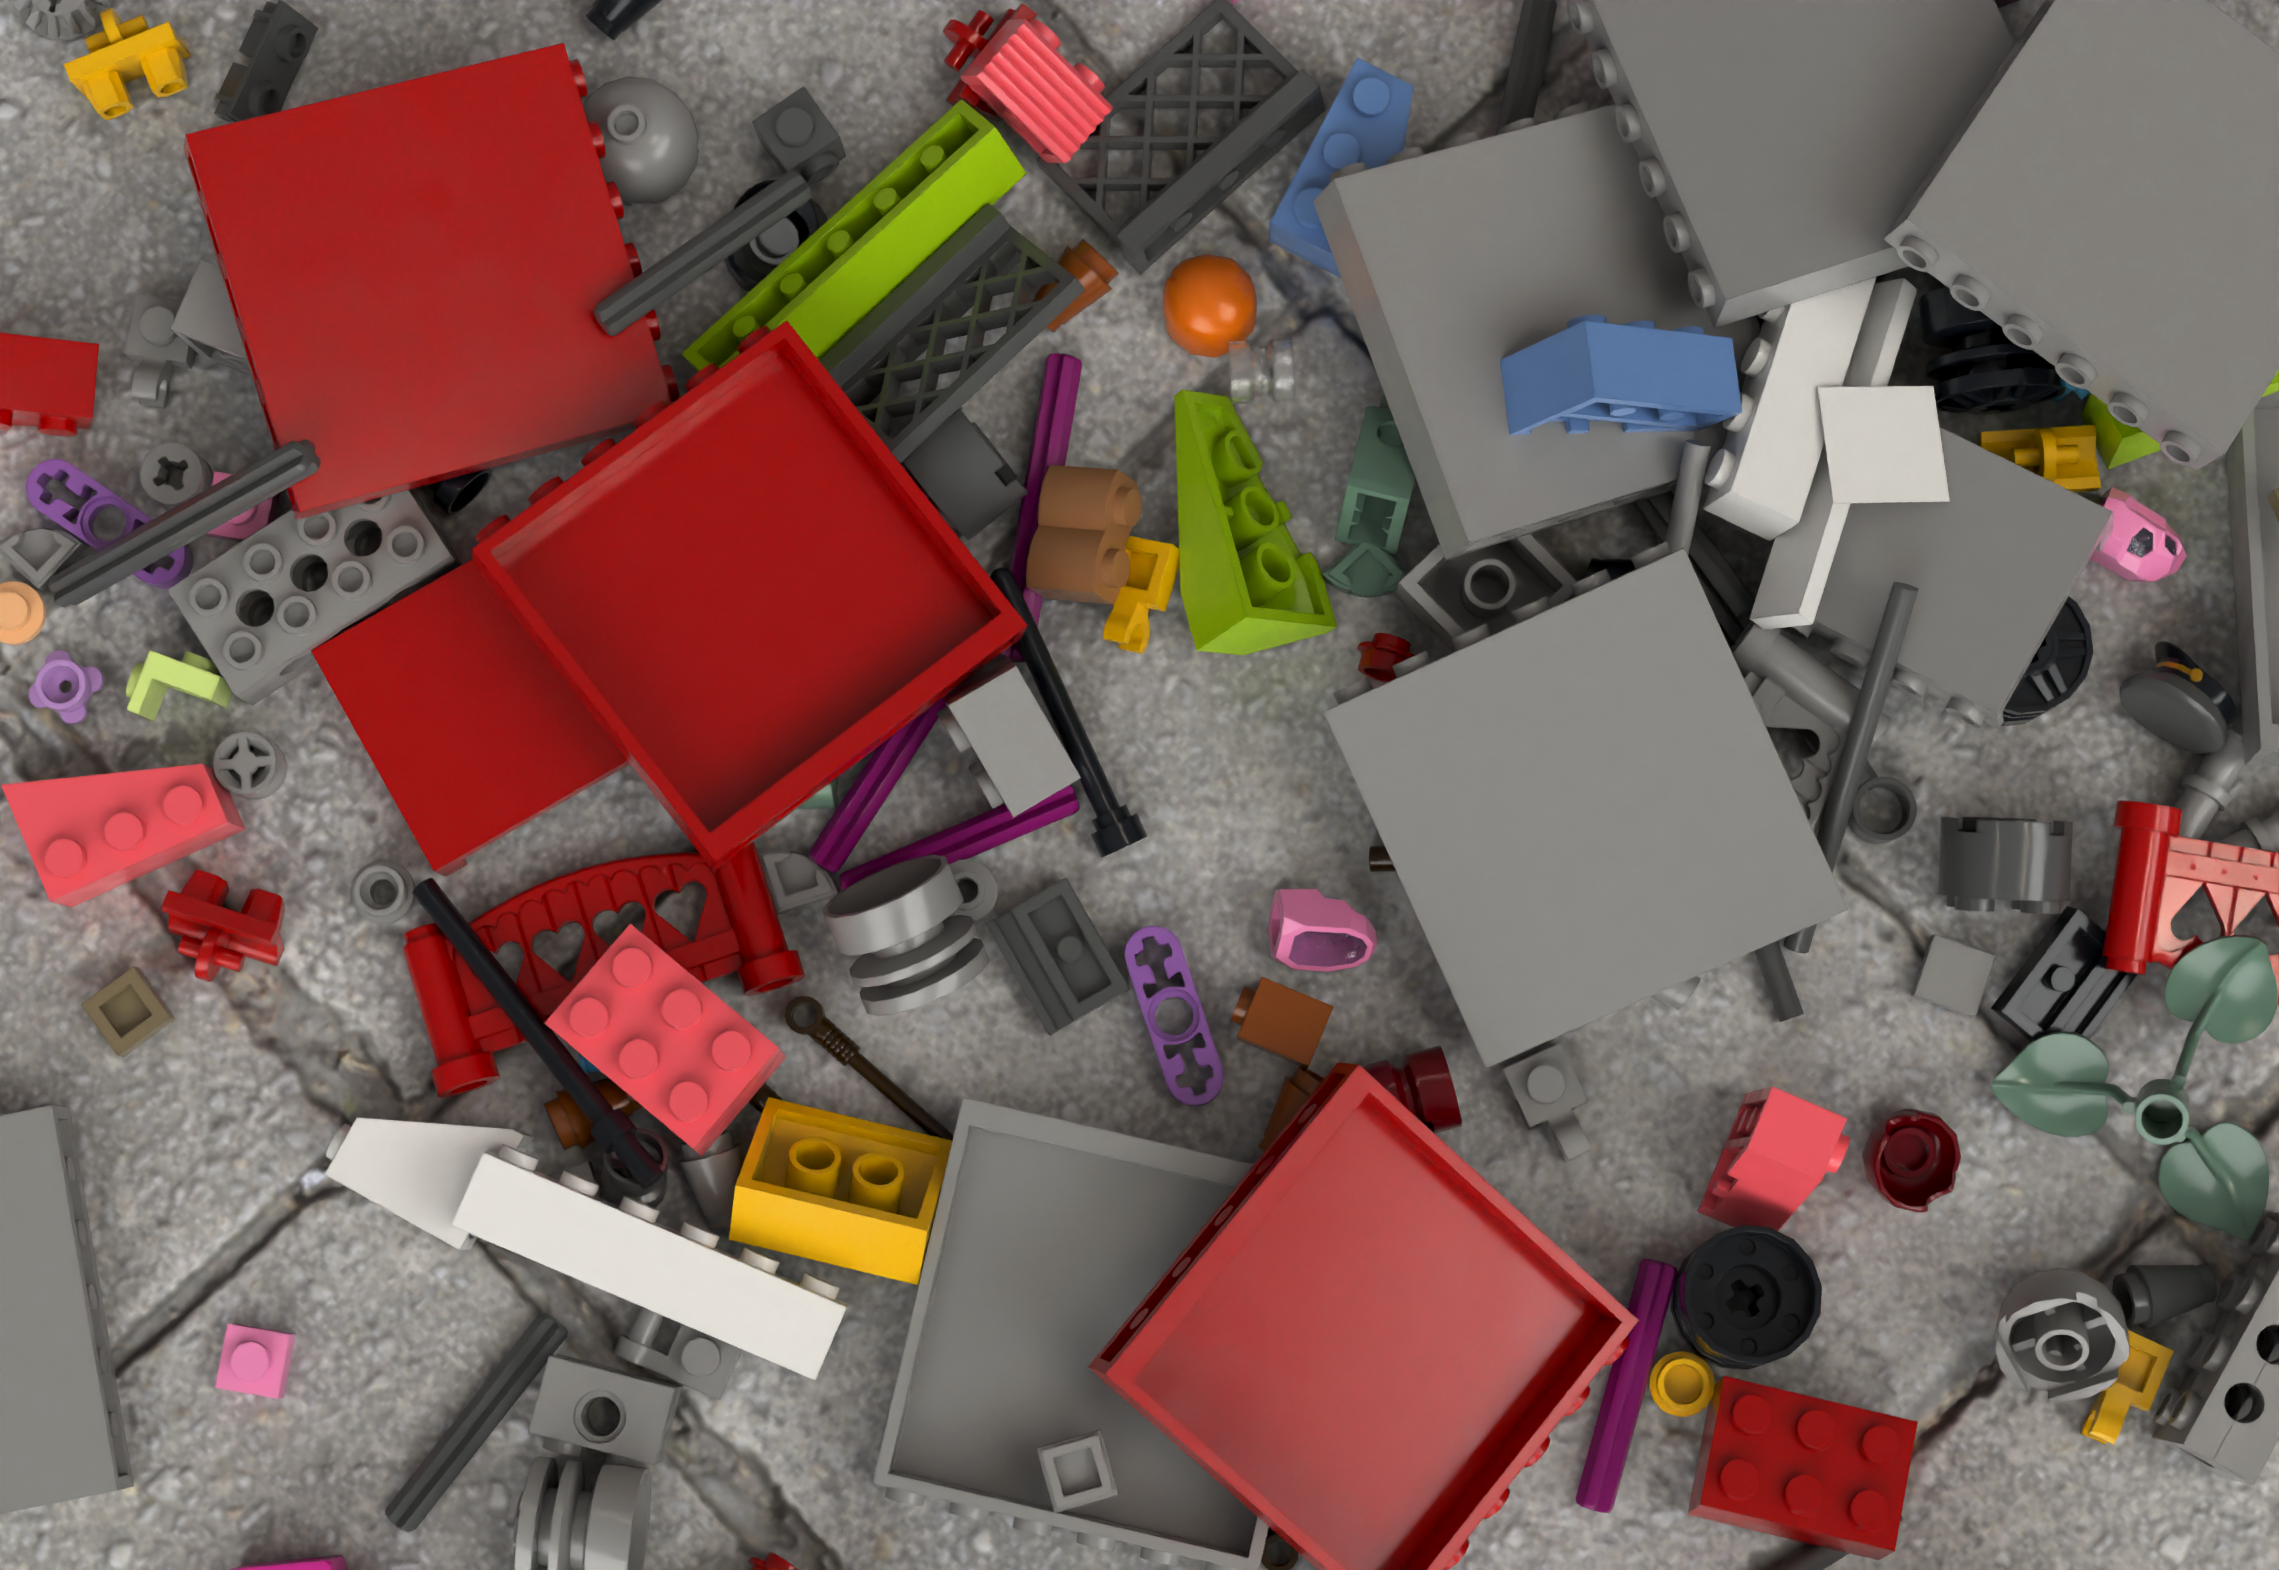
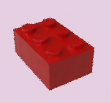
[1687,1376,1918,1560]

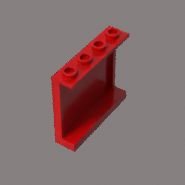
[311,559,630,877]

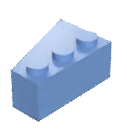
[1268,57,1414,278]

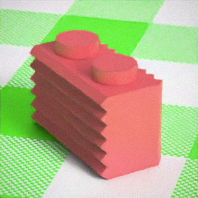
[960,19,1113,163]

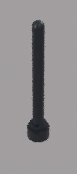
[990,567,1148,858]

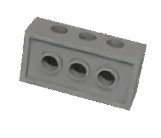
[167,489,463,705]
[2152,1212,2279,1485]

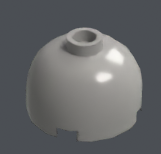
[583,77,699,206]
[1994,1268,2130,1402]

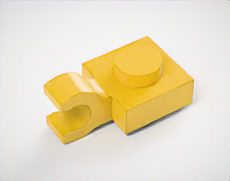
[1103,536,1180,654]
[2080,1330,2174,1445]

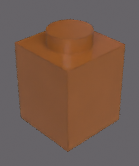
[1230,977,1334,1069]

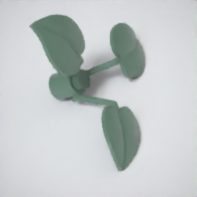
[1991,935,2278,1241]

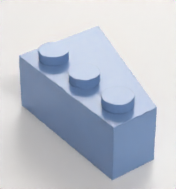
[1500,314,1742,435]

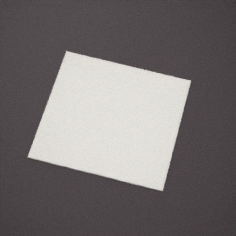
[1818,386,1950,503]

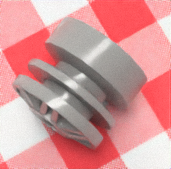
[822,855,990,1016]
[512,1456,651,1570]

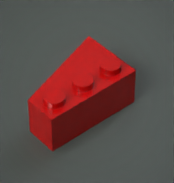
[0,333,99,437]

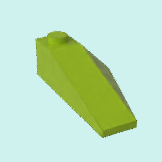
[1174,389,1337,655]

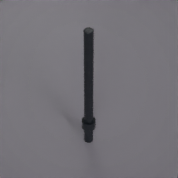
[412,878,663,1189]

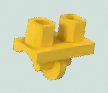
[63,7,191,120]
[1977,425,2101,492]

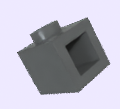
[752,86,846,184]

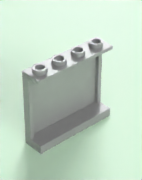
[1782,427,2113,729]

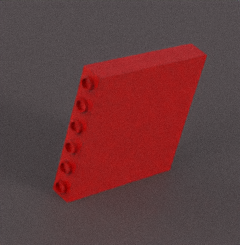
[183,43,679,520]
[472,321,1028,871]
[1088,1062,1639,1570]

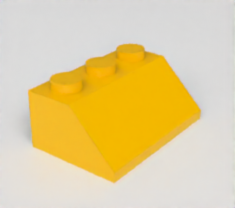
[729,1097,952,1285]

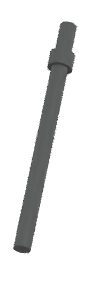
[1784,582,1919,954]

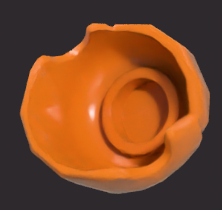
[1163,254,1257,358]

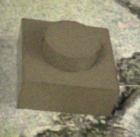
[81,966,176,1057]

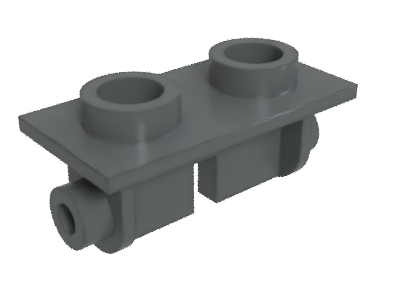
[214,0,318,123]

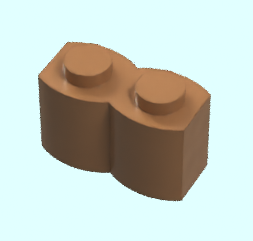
[1026,465,1142,605]

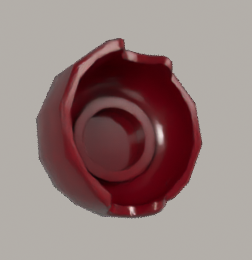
[1862,1109,1961,1213]

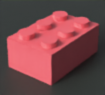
[544,923,786,1156]

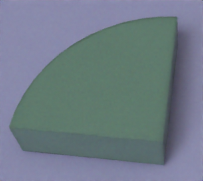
[1322,536,1408,598]

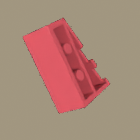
[1,764,246,907]
[1697,1086,1850,1231]

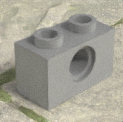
[528,1354,683,1467]

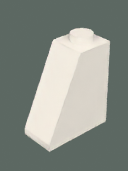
[325,1117,534,1250]

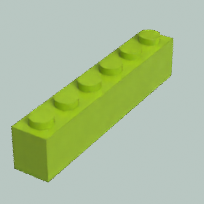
[681,99,1027,372]

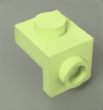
[126,650,233,721]

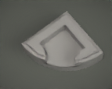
[0,528,88,592]
[758,849,839,915]

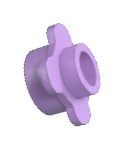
[28,650,104,724]

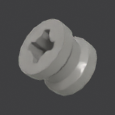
[140,443,213,510]
[213,731,288,800]

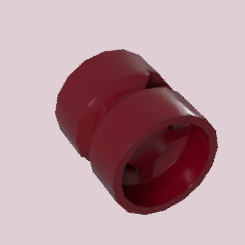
[1361,1045,1462,1133]

